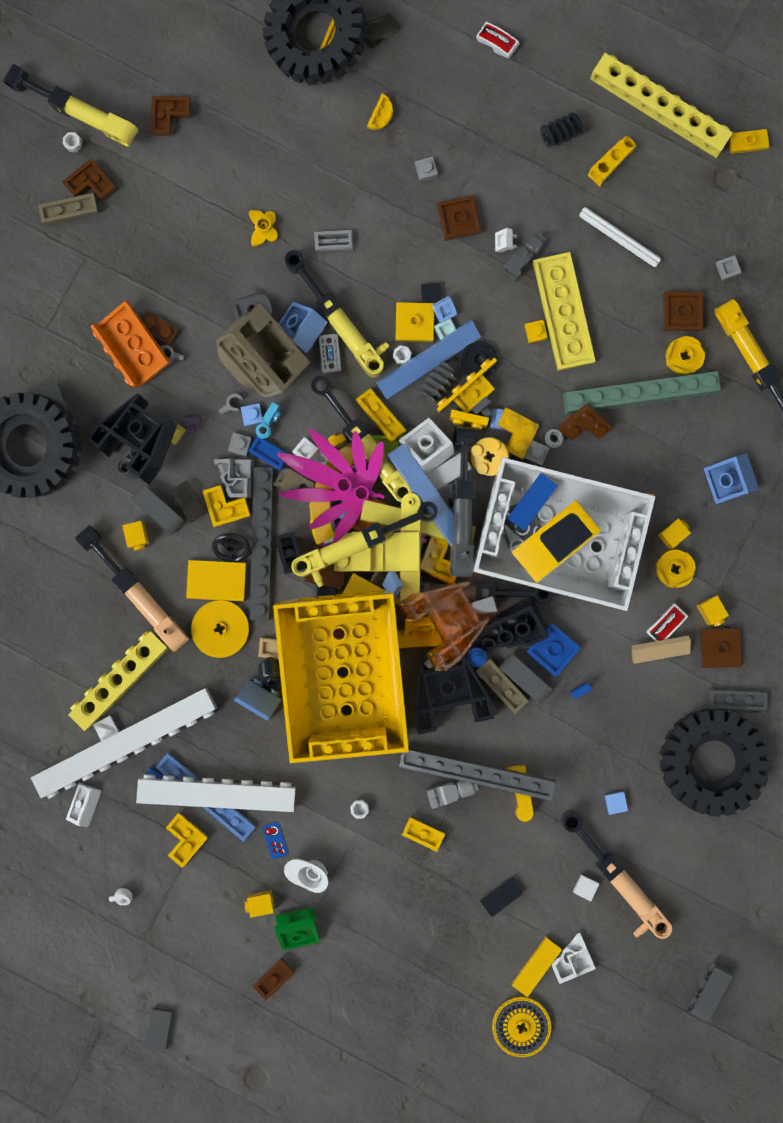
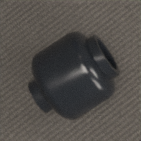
[258,657,281,687]

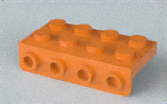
[91,301,171,388]

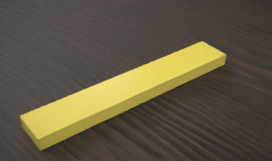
[360,500,476,545]

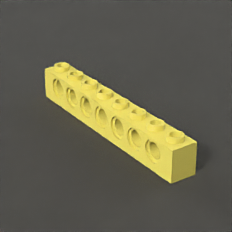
[590,53,733,158]

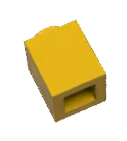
[658,518,691,549]
[122,521,150,551]
[696,595,729,627]
[245,890,275,918]

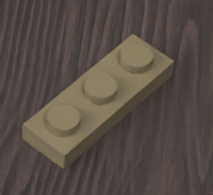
[38,193,99,225]
[475,658,529,714]

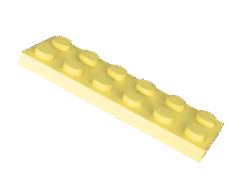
[532,252,596,371]

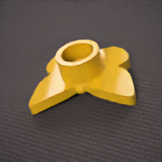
[249,210,277,247]

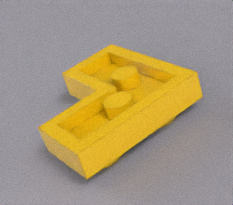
[497,408,539,459]
[203,485,251,528]
[421,536,457,584]
[166,812,208,868]

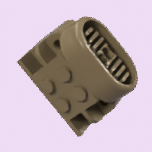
[217,303,310,398]

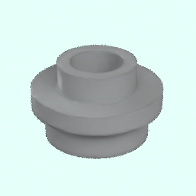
[545,429,564,448]

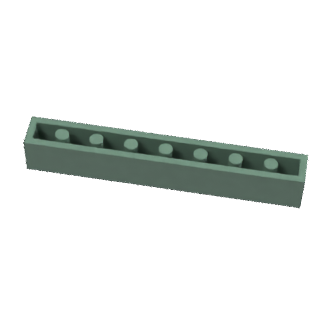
[563,371,721,415]

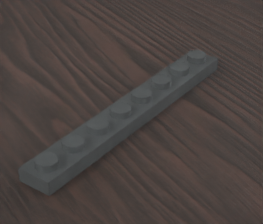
[250,467,273,620]
[399,748,556,801]

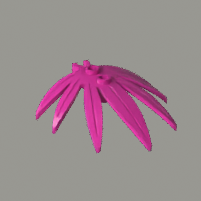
[277,429,385,542]

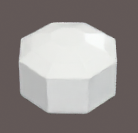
[63,132,82,152]
[393,345,412,365]
[350,799,369,819]

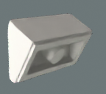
[66,783,101,827]

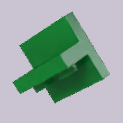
[274,907,321,950]

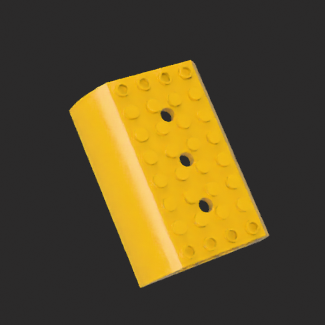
[273,591,409,763]

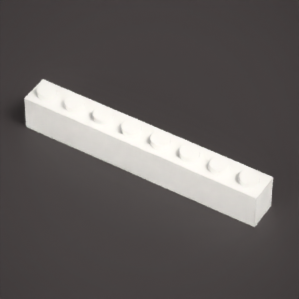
[136,774,296,812]

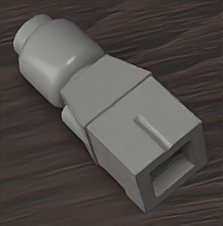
[426,781,479,809]

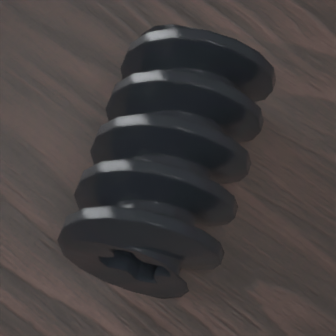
[540,112,583,147]

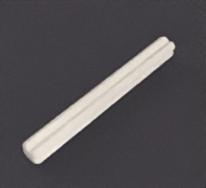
[579,207,661,267]

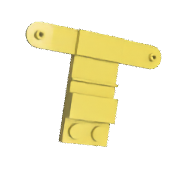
[334,493,421,611]

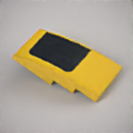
[512,500,601,583]

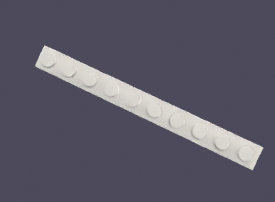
[31,688,218,799]

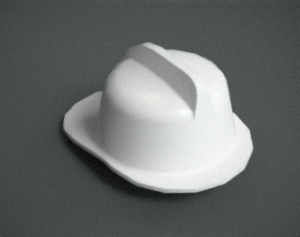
[284,859,328,893]

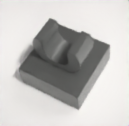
[470,397,493,418]

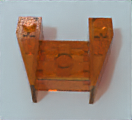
[397,581,490,671]

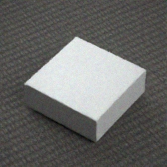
[573,874,599,901]

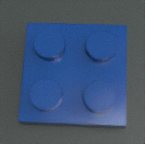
[526,623,581,677]

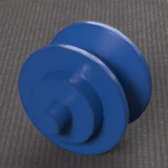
[466,648,486,667]

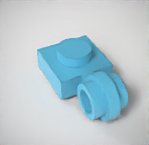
[256,402,281,439]

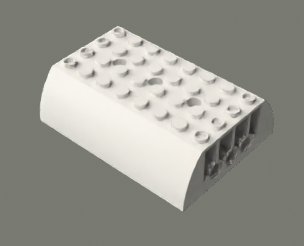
[473,457,655,611]

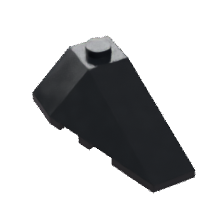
[462,597,549,651]

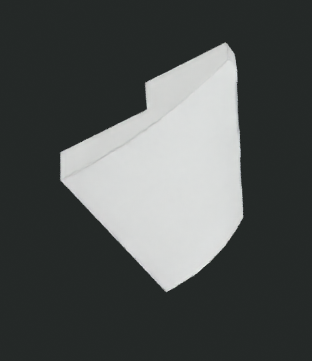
[552,933,596,984]

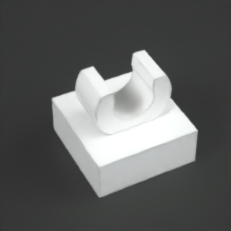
[495,228,517,253]

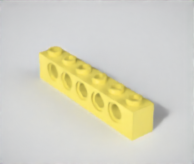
[68,631,169,731]

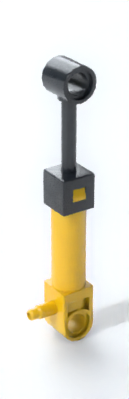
[715,299,783,427]

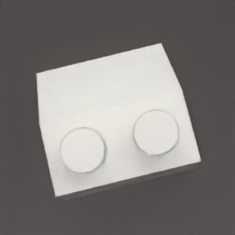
[399,418,455,475]

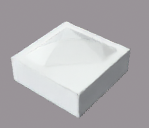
[93,715,120,741]

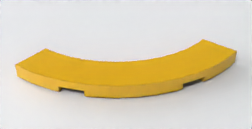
[309,443,354,544]

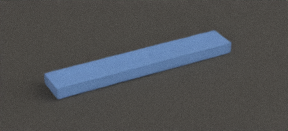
[376,320,481,399]
[387,444,454,547]
[155,752,257,842]

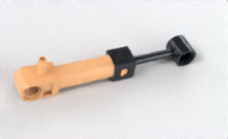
[75,525,190,652]
[560,810,672,939]

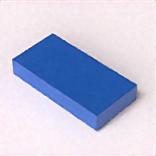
[248,436,288,472]

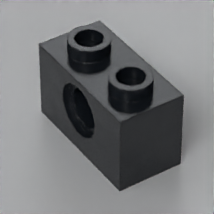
[275,532,304,575]

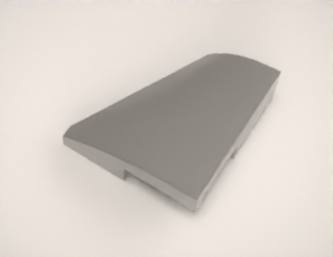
[214,459,254,498]
[455,596,497,615]

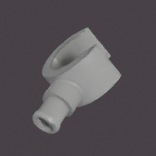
[160,345,185,363]
[219,394,243,415]

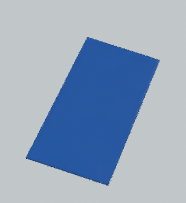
[507,473,558,531]

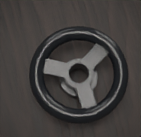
[212,533,250,563]

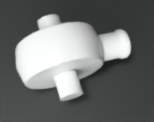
[109,888,133,905]

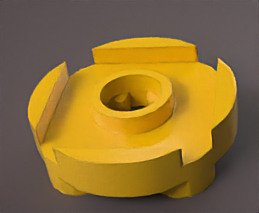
[665,336,705,375]
[471,437,510,476]
[656,550,696,588]

